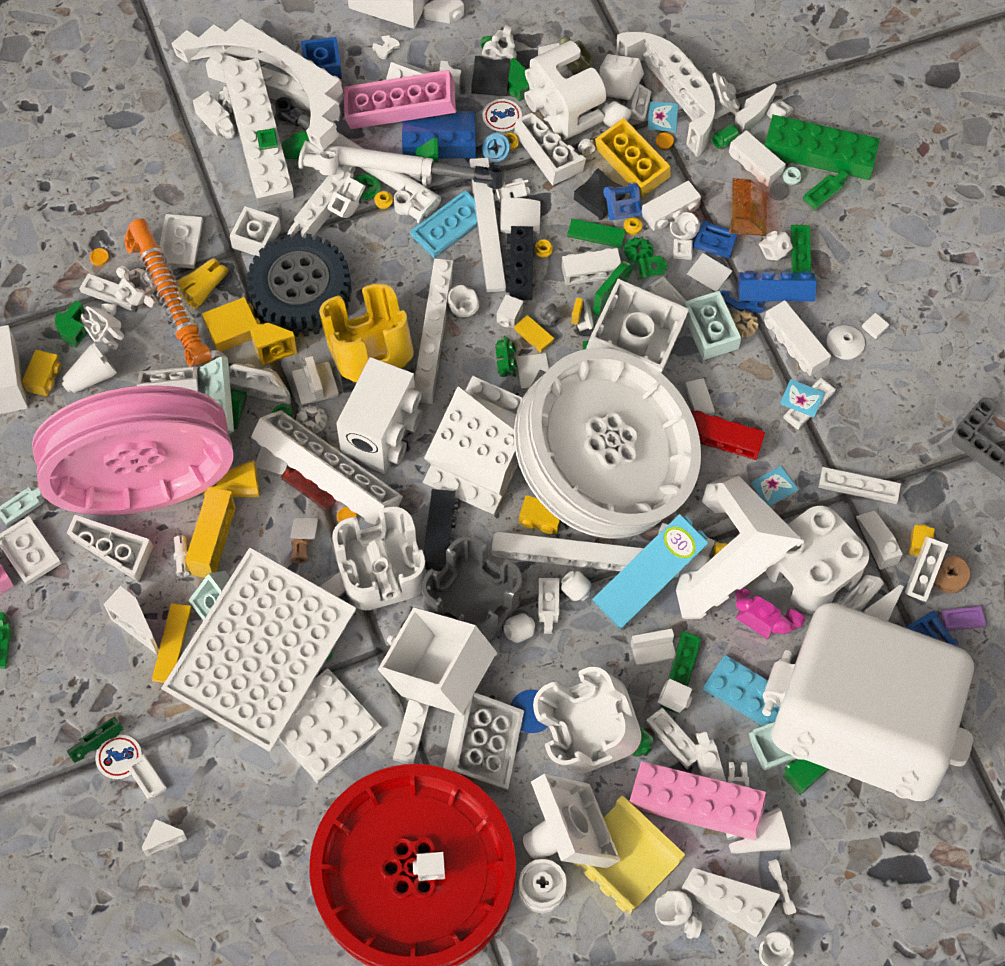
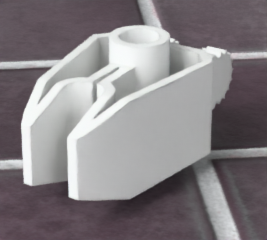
[81,306,124,350]

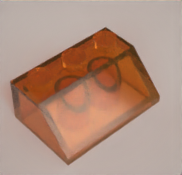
[729,178,767,236]

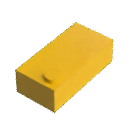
[595,118,671,198]
[185,487,236,578]

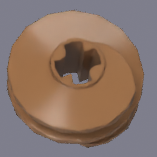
[933,556,970,594]

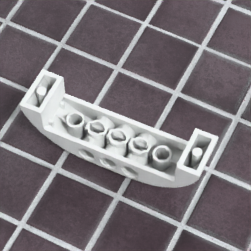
[616,32,715,157]

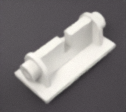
[492,178,530,203]

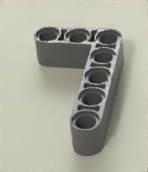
[952,397,1005,482]

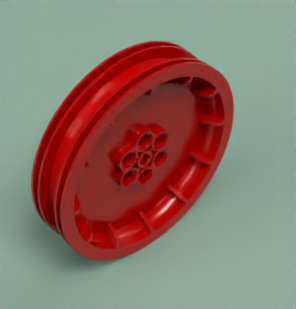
[309,764,516,966]

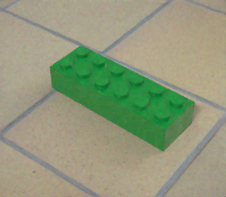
[765,114,880,180]

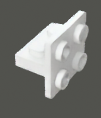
[709,72,740,120]
[292,356,339,405]

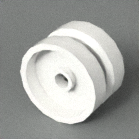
[518,859,567,913]

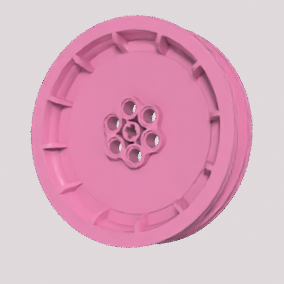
[32,385,233,515]

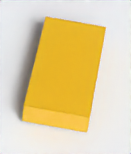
[514,315,554,353]

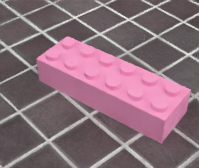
[344,70,456,129]
[630,761,766,840]

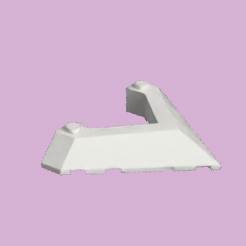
[676,476,804,619]

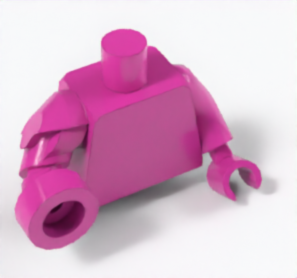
[735,587,805,639]

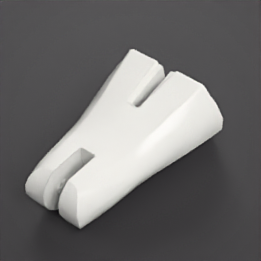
[726,808,791,854]

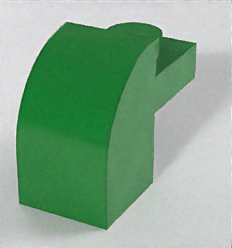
[55,300,87,348]

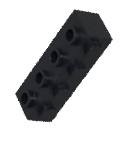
[506,226,533,301]

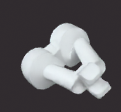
[482,25,517,60]

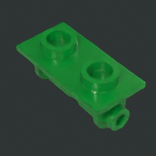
[495,335,518,377]

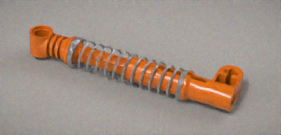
[124,218,211,366]

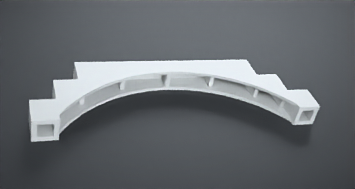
[172,19,344,150]

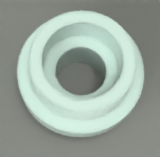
[783,167,801,185]

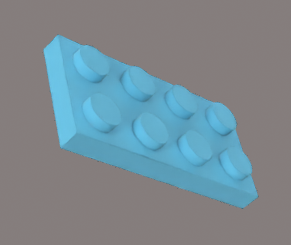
[703,654,780,726]

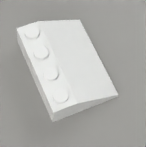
[443,692,524,790]

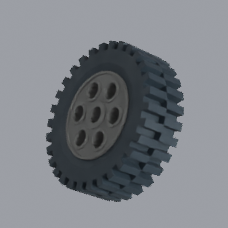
[247,233,352,337]

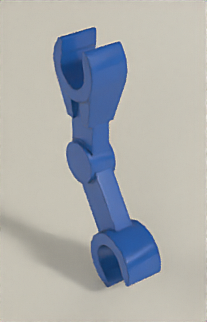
[721,290,766,313]

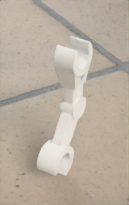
[768,859,796,915]

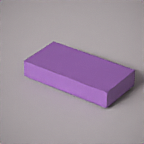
[941,606,986,632]

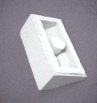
[626,84,652,121]

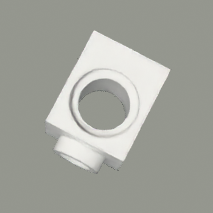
[497,295,523,329]
[413,852,445,881]

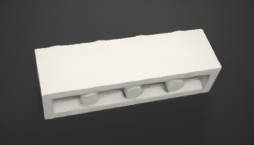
[764,300,831,376]

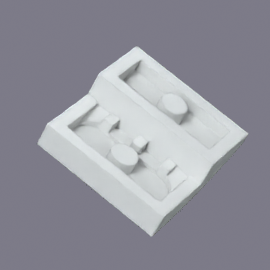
[500,198,540,236]

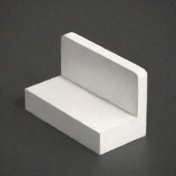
[631,629,675,666]

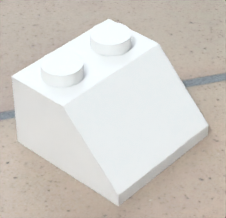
[599,54,644,100]

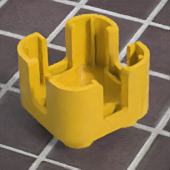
[319,284,414,382]

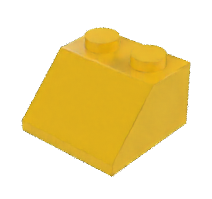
[250,323,297,366]

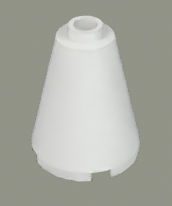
[62,343,118,393]

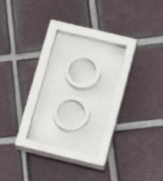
[159,214,203,269]
[0,516,61,586]

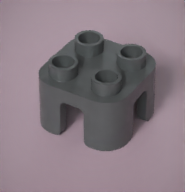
[422,536,522,642]

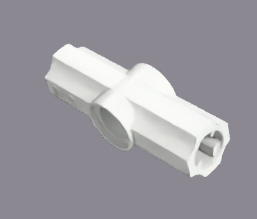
[367,540,401,600]

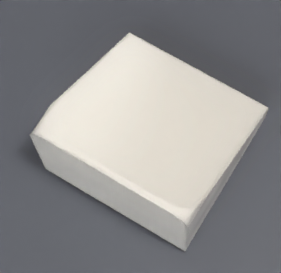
[767,100,794,118]

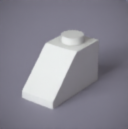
[423,0,464,23]

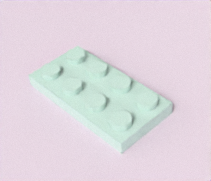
[198,356,234,434]

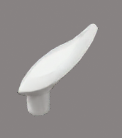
[577,299,593,332]

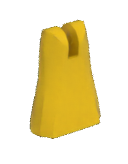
[175,258,229,309]
[204,460,260,498]

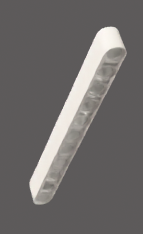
[491,532,711,578]

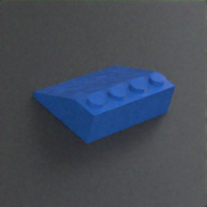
[402,111,476,159]

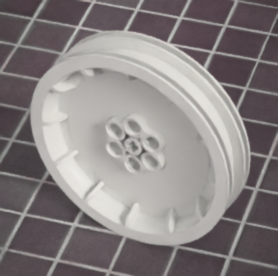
[514,348,701,538]

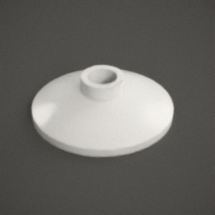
[826,325,865,360]

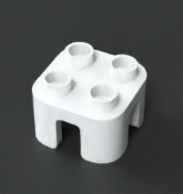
[525,41,606,141]
[765,506,869,614]
[333,507,426,610]
[533,667,641,773]

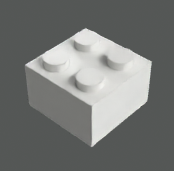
[230,206,281,257]

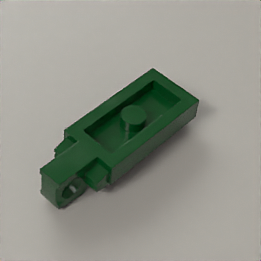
[66,716,124,763]

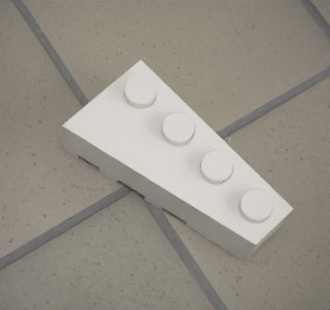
[67,515,154,582]
[681,868,780,937]

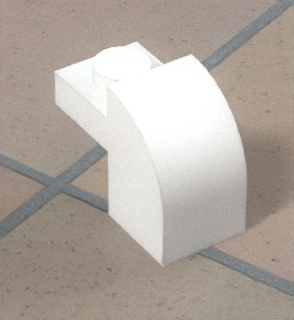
[327,177,366,218]

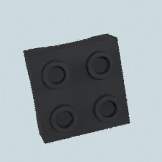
[471,56,511,96]
[574,168,626,220]

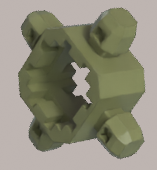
[559,36,594,75]

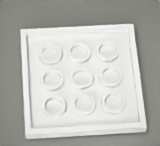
[279,668,382,783]

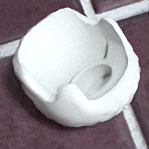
[601,101,632,127]
[448,285,479,317]
[655,890,692,926]
[759,931,795,966]

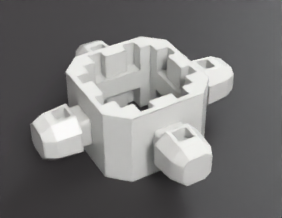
[115,266,158,308]

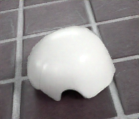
[670,212,700,240]

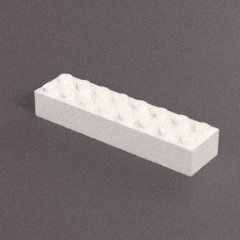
[222,58,294,207]
[251,410,403,525]

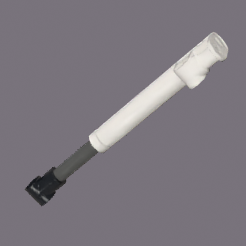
[275,97,441,224]
[299,141,505,189]

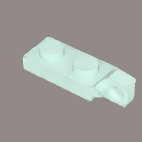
[0,487,45,527]

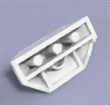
[229,363,291,404]

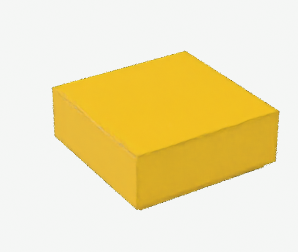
[571,297,583,324]

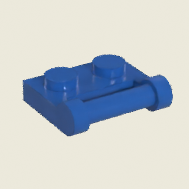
[603,183,642,221]
[694,219,739,259]
[906,610,959,646]

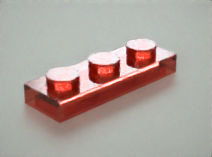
[281,467,337,512]

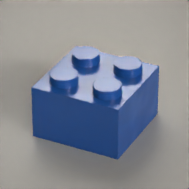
[301,37,342,79]

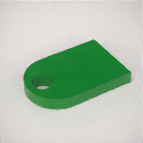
[593,261,633,316]

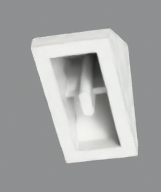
[142,819,187,856]

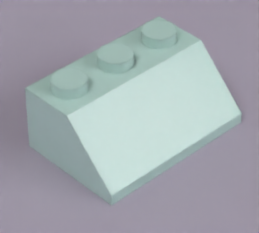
[189,571,230,621]

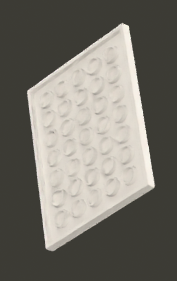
[161,548,356,752]

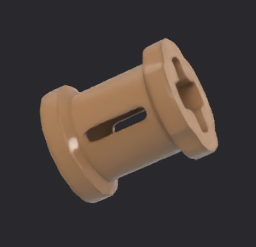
[291,539,309,564]

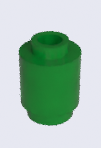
[712,124,740,149]

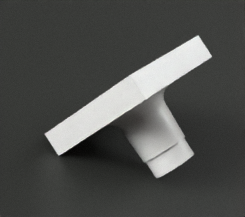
[523,774,620,868]

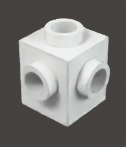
[759,231,793,261]

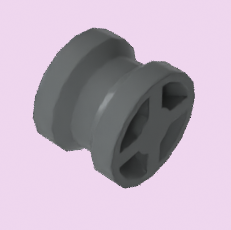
[540,303,564,327]

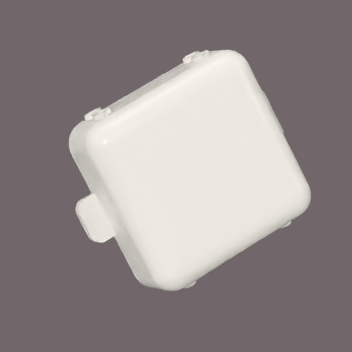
[762,603,974,801]

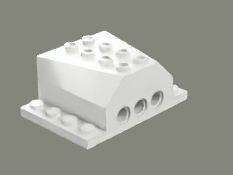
[423,376,523,515]

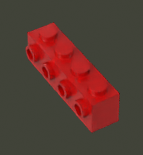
[690,410,765,461]

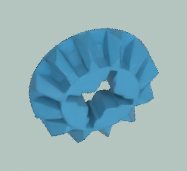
[482,133,511,163]

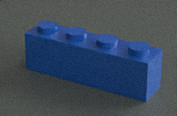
[737,270,817,302]

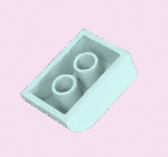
[683,291,741,360]

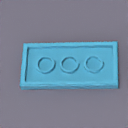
[410,190,478,258]

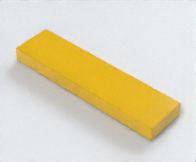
[152,603,192,683]

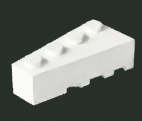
[514,113,586,185]

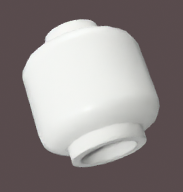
[561,571,591,601]
[504,613,535,643]

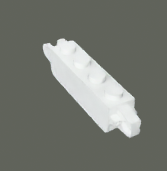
[288,165,355,238]

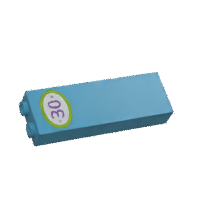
[592,514,708,630]

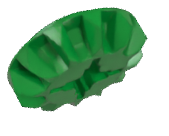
[354,174,381,201]
[624,236,653,263]

